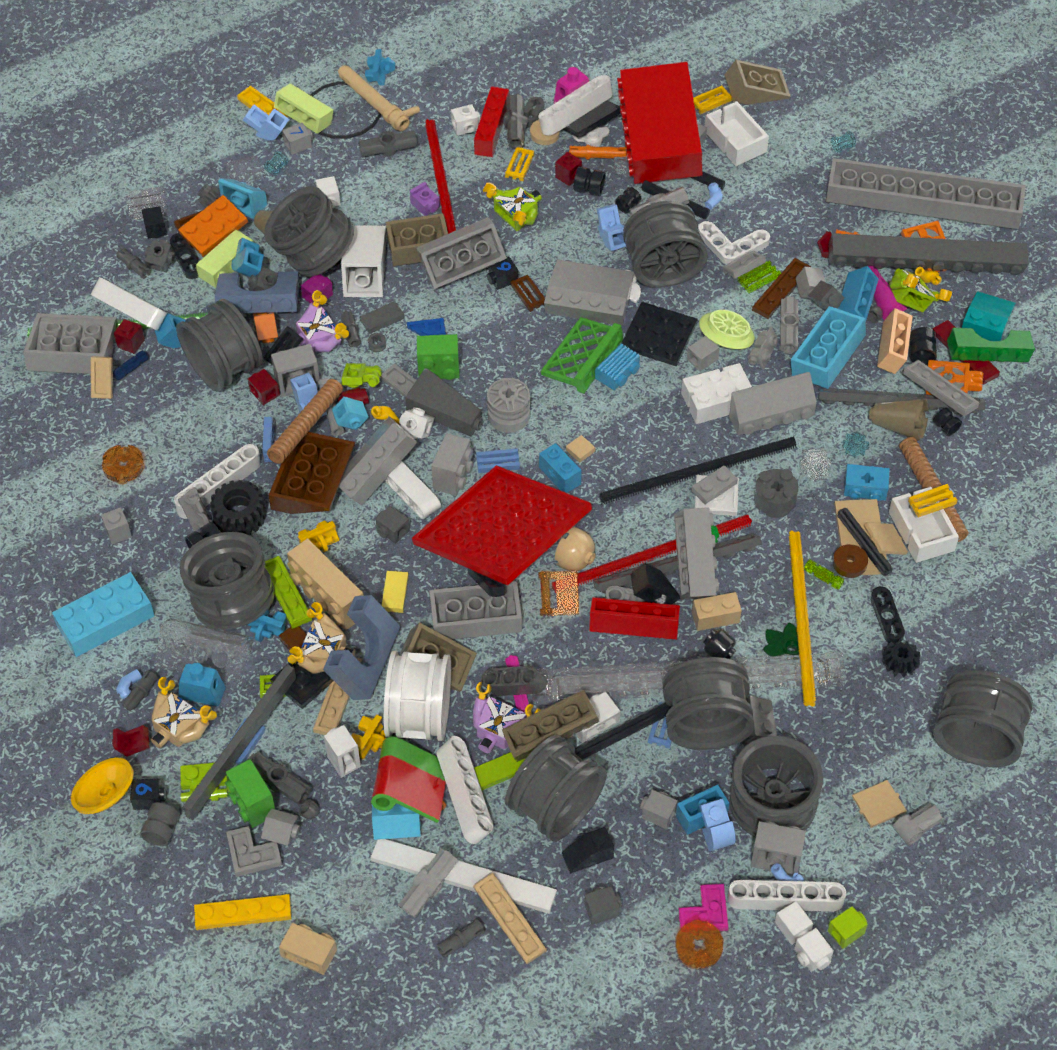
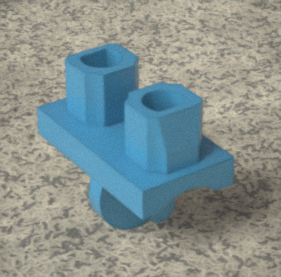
[365,49,396,85]
[247,610,287,642]

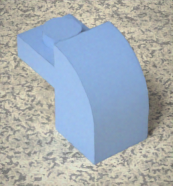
[243,105,290,140]
[596,204,626,251]
[290,373,327,417]
[699,799,736,851]

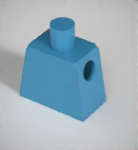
[178,663,226,707]

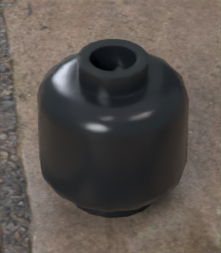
[703,629,736,659]

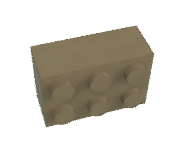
[386,213,448,266]

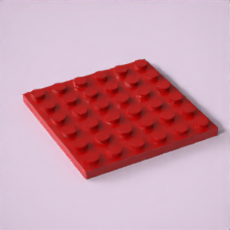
[412,465,592,586]

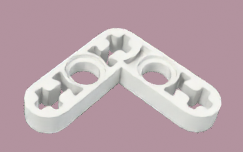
[698,221,770,264]

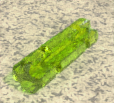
[804,559,844,590]

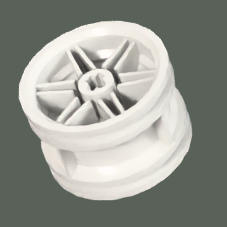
[384,651,451,741]

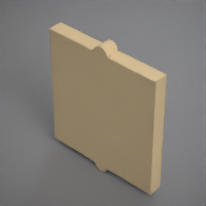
[865,522,908,555]
[852,780,907,828]

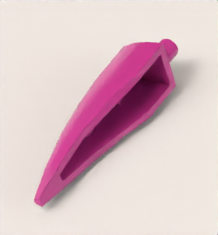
[866,265,907,320]

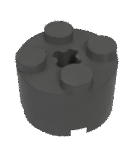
[754,469,798,518]

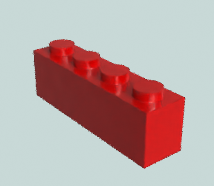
[474,86,509,158]
[589,597,680,640]

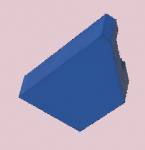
[407,318,446,336]

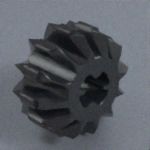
[882,639,921,678]

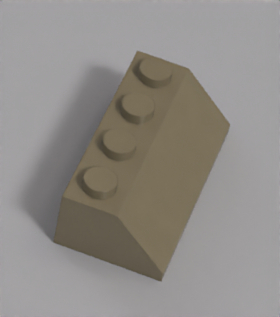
[502,690,600,762]

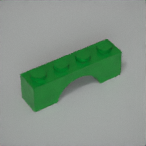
[947,328,1035,362]

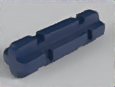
[113,350,148,380]

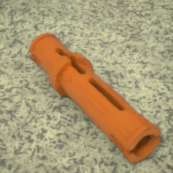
[569,144,626,160]

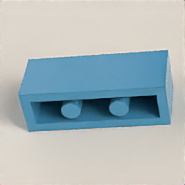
[837,266,879,323]

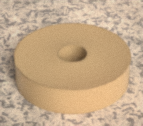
[530,120,560,145]

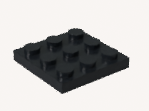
[621,302,698,367]

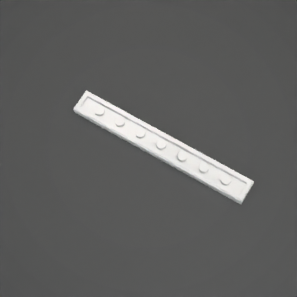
[371,839,557,914]

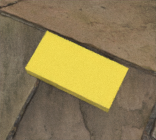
[382,571,409,613]

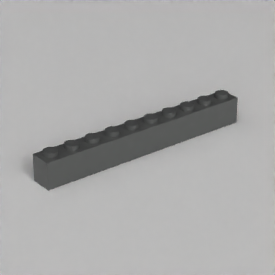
[829,233,1029,275]

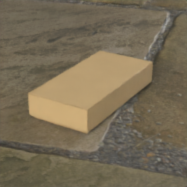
[91,356,113,399]

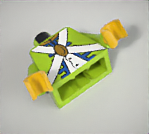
[483,183,542,231]
[889,268,952,312]

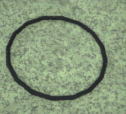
[310,81,381,139]

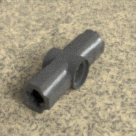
[503,94,528,148]
[358,131,417,157]
[248,752,312,805]

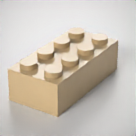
[287,538,363,631]

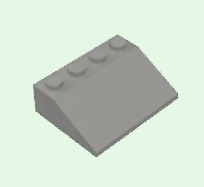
[544,259,634,326]
[23,313,117,374]

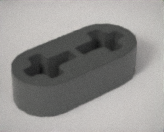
[524,97,544,127]

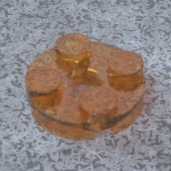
[102,445,145,485]
[675,920,724,970]

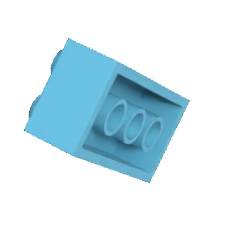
[791,306,866,389]
[52,572,154,657]

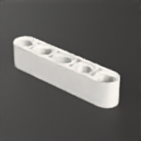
[538,75,613,135]
[90,277,167,331]
[174,444,261,519]
[384,461,441,519]
[436,736,493,844]
[727,880,846,912]

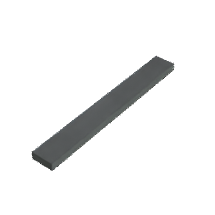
[183,664,296,821]

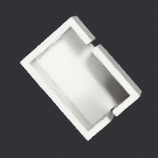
[705,101,769,166]
[681,363,752,424]
[889,487,959,563]

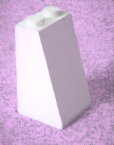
[341,226,386,297]

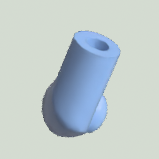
[705,183,723,210]

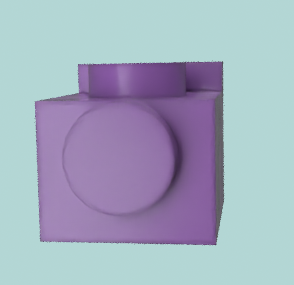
[410,182,440,216]

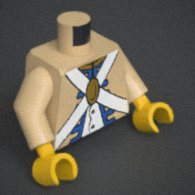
[287,602,355,674]
[151,677,217,749]

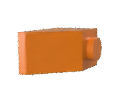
[253,312,278,343]

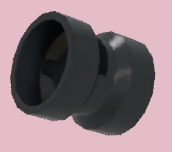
[615,187,642,214]
[933,407,962,436]

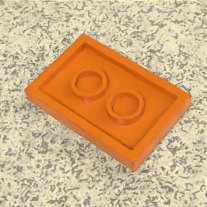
[178,195,248,257]

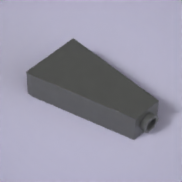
[405,368,482,437]

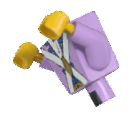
[296,290,349,352]
[473,682,541,753]

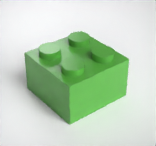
[417,334,459,380]
[225,759,275,828]

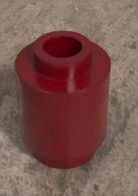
[337,387,369,406]

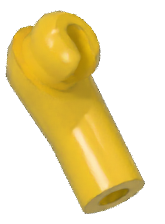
[915,267,942,285]
[371,406,400,425]

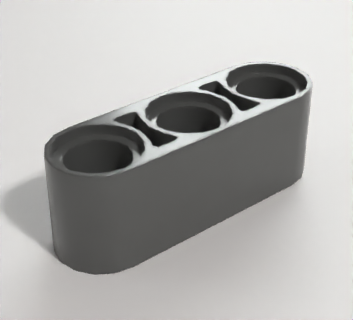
[481,666,547,696]

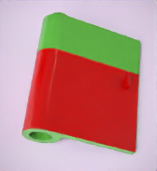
[371,737,446,823]

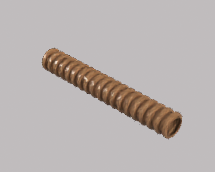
[267,379,343,464]
[899,437,969,542]

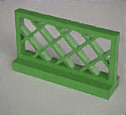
[541,317,623,394]

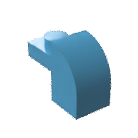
[231,238,264,277]

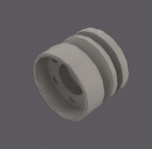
[487,378,530,433]

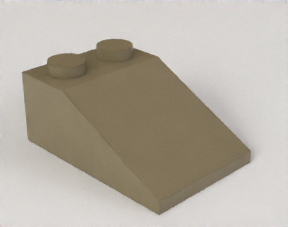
[725,60,791,105]
[399,622,477,692]

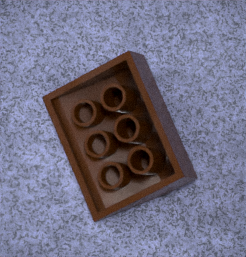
[268,432,355,514]

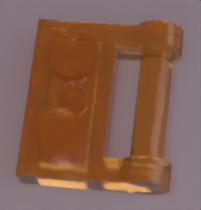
[538,571,579,616]

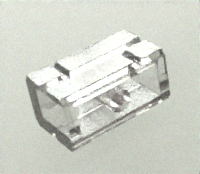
[125,186,168,220]

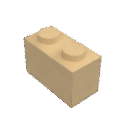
[691,592,742,631]
[279,923,337,975]

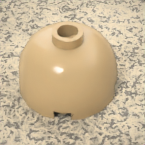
[555,527,595,571]

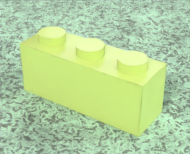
[274,84,333,134]
[196,230,253,288]

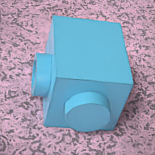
[332,397,369,430]

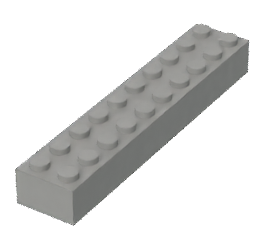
[826,158,1026,229]

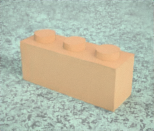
[877,308,912,374]

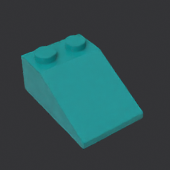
[962,291,1016,341]

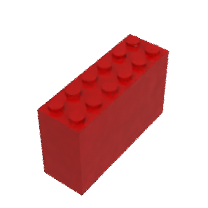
[617,61,702,184]

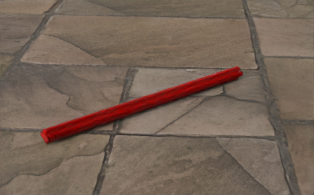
[425,119,456,234]
[551,514,752,594]

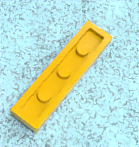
[194,894,291,930]

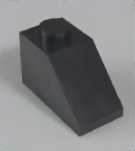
[630,563,680,605]
[561,827,614,874]

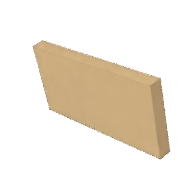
[834,499,887,575]

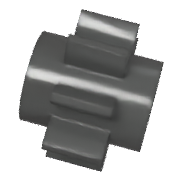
[197,184,220,208]

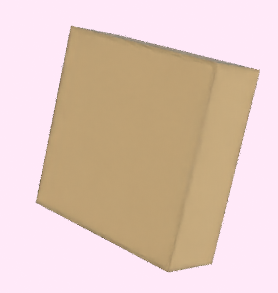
[566,435,595,463]

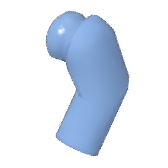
[116,669,142,699]
[771,864,804,881]

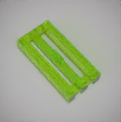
[737,260,781,294]

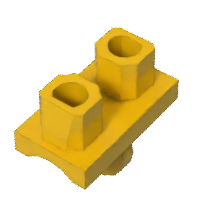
[298,520,340,552]
[351,714,386,760]

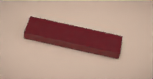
[933,320,1000,385]

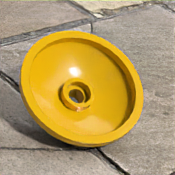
[71,758,133,814]

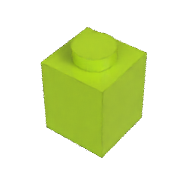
[828,906,868,949]

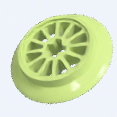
[699,310,755,349]

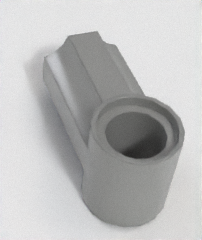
[893,804,942,846]

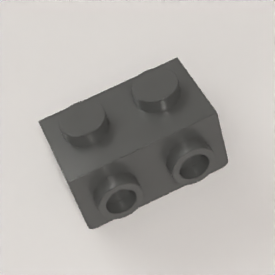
[742,696,777,745]

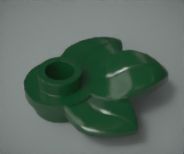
[763,623,800,660]

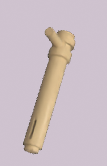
[338,65,420,131]

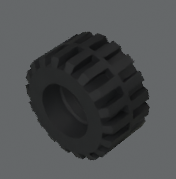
[210,480,266,535]

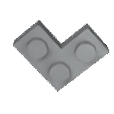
[226,826,282,877]

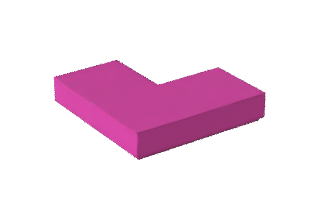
[678,884,728,933]

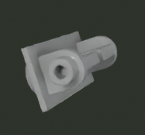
[748,326,778,369]
[178,487,212,531]

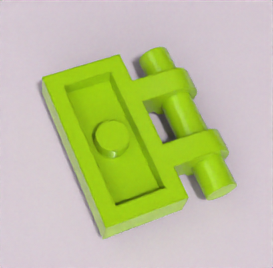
[342,363,382,388]
[180,763,228,802]

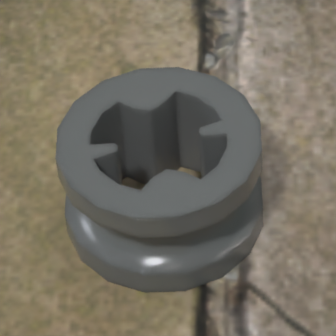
[368,333,386,352]

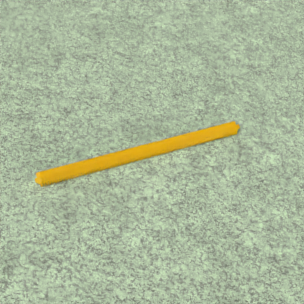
[789,530,816,707]

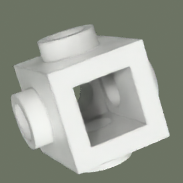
[451,104,480,136]
[399,407,435,439]

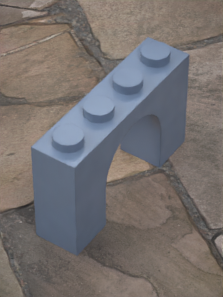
[215,271,300,313]
[323,595,400,700]

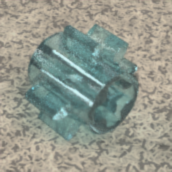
[842,431,869,458]

